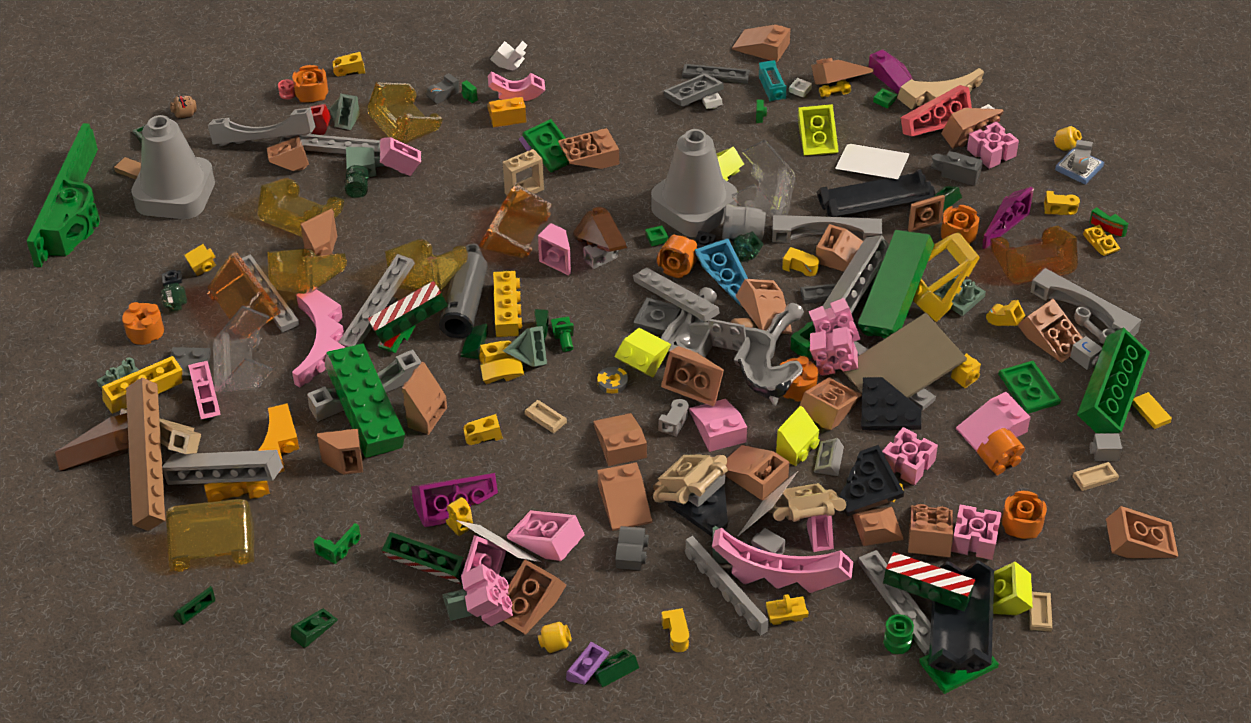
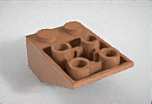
[941,108,1004,148]
[558,128,619,169]
[816,224,863,271]
[736,279,792,334]
[1018,299,1083,363]
[402,362,447,435]
[724,445,789,501]
[908,504,953,557]

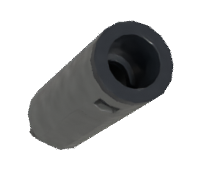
[439,244,488,338]

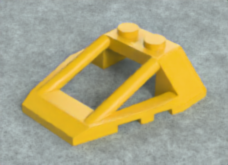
[913,233,980,322]

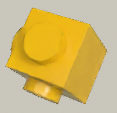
[184,244,216,276]
[951,353,981,388]

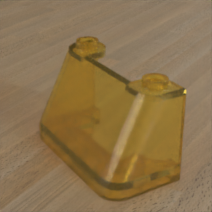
[368,82,443,144]
[258,178,344,237]
[385,239,468,291]
[268,248,347,294]
[166,499,254,572]

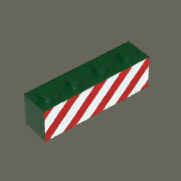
[368,281,448,344]
[381,532,466,584]
[883,552,975,611]

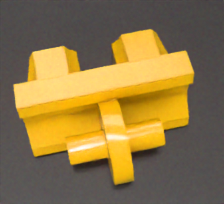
[766,594,809,625]

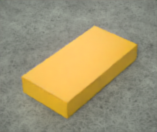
[1132,392,1172,429]

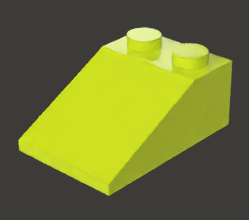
[797,104,839,156]

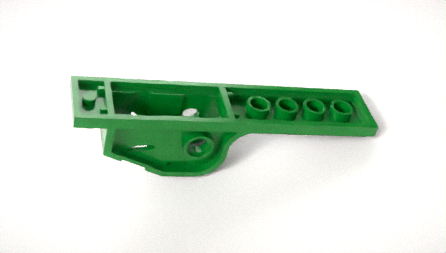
[27,123,100,267]

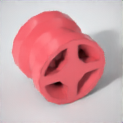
[278,79,295,99]

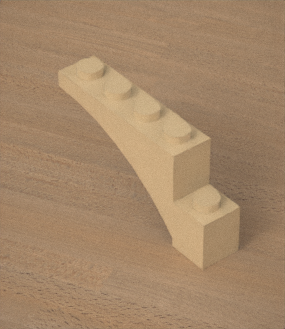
[897,68,984,110]
[120,409,201,454]

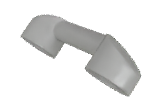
[1074,307,1115,344]

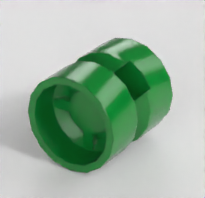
[883,614,914,654]

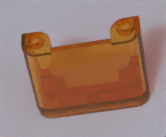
[479,183,552,258]
[990,226,1078,284]
[207,251,281,338]

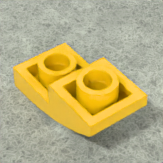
[1083,225,1120,256]
[480,358,524,384]

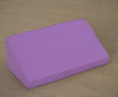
[566,642,609,685]

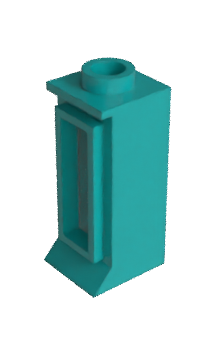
[759,60,787,101]

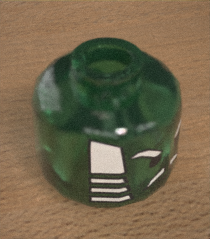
[161,283,187,311]

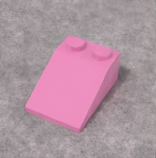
[956,392,1030,452]
[689,399,747,452]
[507,510,585,561]

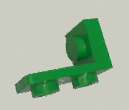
[790,322,816,359]
[313,523,361,564]

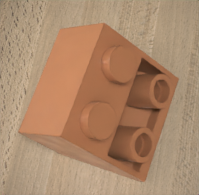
[317,429,363,475]

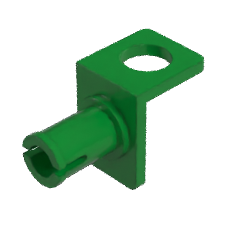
[551,317,574,352]

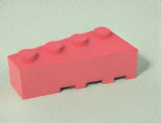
[901,85,972,136]

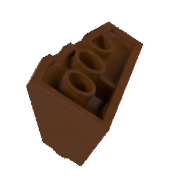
[573,207,627,252]
[55,413,129,471]

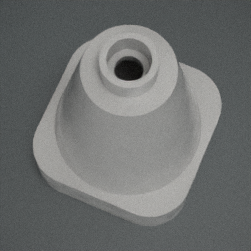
[132,115,215,219]
[651,129,737,237]

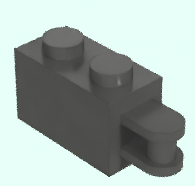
[931,151,983,186]

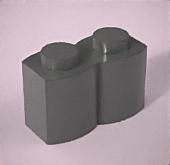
[616,526,649,570]

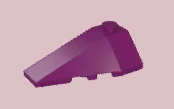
[868,49,914,94]
[982,187,1034,249]
[411,473,498,527]

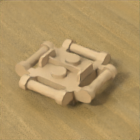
[653,454,727,504]
[768,483,846,522]

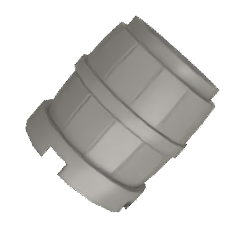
[722,204,766,242]

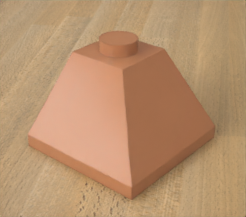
[267,136,309,171]
[908,195,945,232]
[301,209,337,261]
[853,507,903,546]

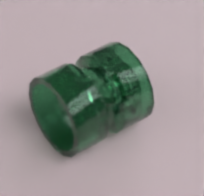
[345,165,369,198]

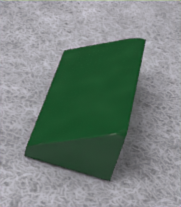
[934,186,962,212]
[460,324,488,359]
[173,586,216,625]
[593,649,639,687]

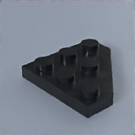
[861,377,922,431]
[839,445,904,517]
[668,484,728,537]

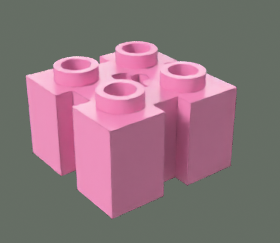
[967,122,1019,169]
[808,298,860,342]
[810,326,858,375]
[882,427,938,486]
[951,504,1001,560]
[461,564,513,626]

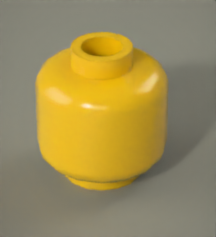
[1054,126,1082,151]
[538,622,571,653]

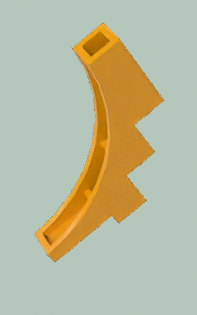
[204,404,299,503]

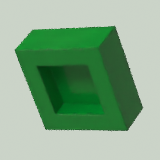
[461,80,478,103]
[873,88,897,109]
[756,100,767,123]
[645,226,668,246]

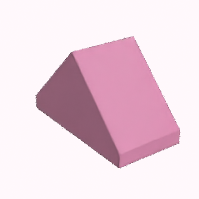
[806,514,834,552]

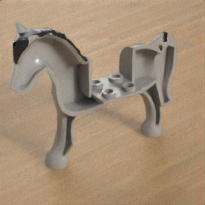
[661,287,804,406]

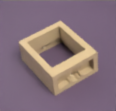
[503,149,544,202]

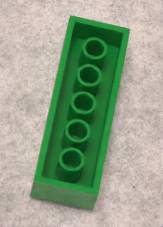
[1077,327,1150,434]
[325,343,405,458]

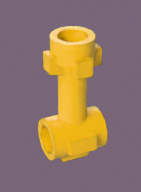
[819,79,851,97]

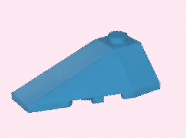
[695,239,748,307]

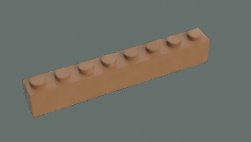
[126,378,165,531]

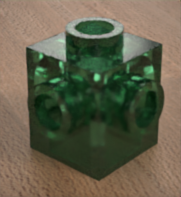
[732,231,763,262]

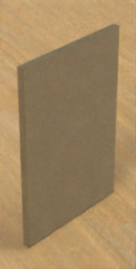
[844,313,967,398]

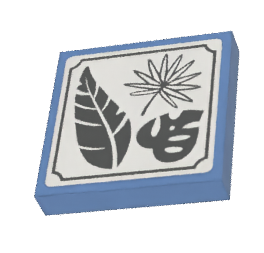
[1055,148,1104,185]

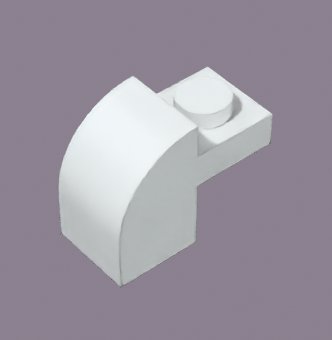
[490,41,527,70]

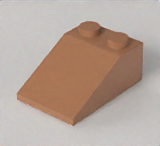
[732,25,790,62]
[811,58,873,84]
[661,346,724,406]
[799,378,862,430]
[593,413,647,466]
[597,462,652,531]
[1106,506,1178,558]
[503,559,566,634]

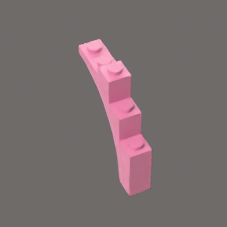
[292,285,345,388]
[712,528,853,593]

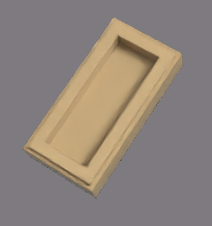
[525,400,567,433]
[1072,462,1119,491]
[1029,592,1052,632]

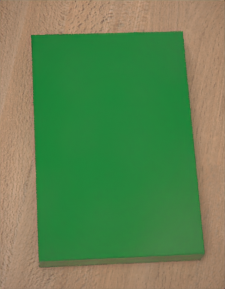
[522,119,570,173]
[998,361,1061,414]
[919,654,999,694]

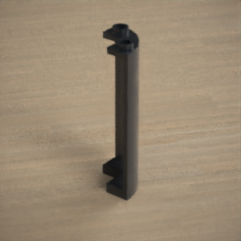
[816,169,935,217]
[928,560,994,674]

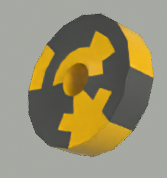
[597,367,628,394]

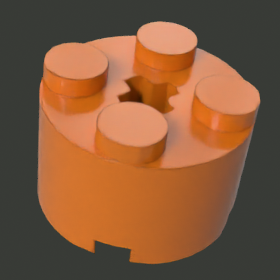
[292,65,328,102]
[941,205,979,244]
[656,235,698,278]
[122,302,164,345]
[780,356,818,401]
[977,428,1025,476]
[1002,491,1047,539]

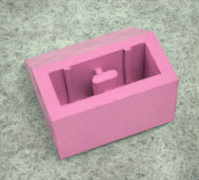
[380,137,421,176]

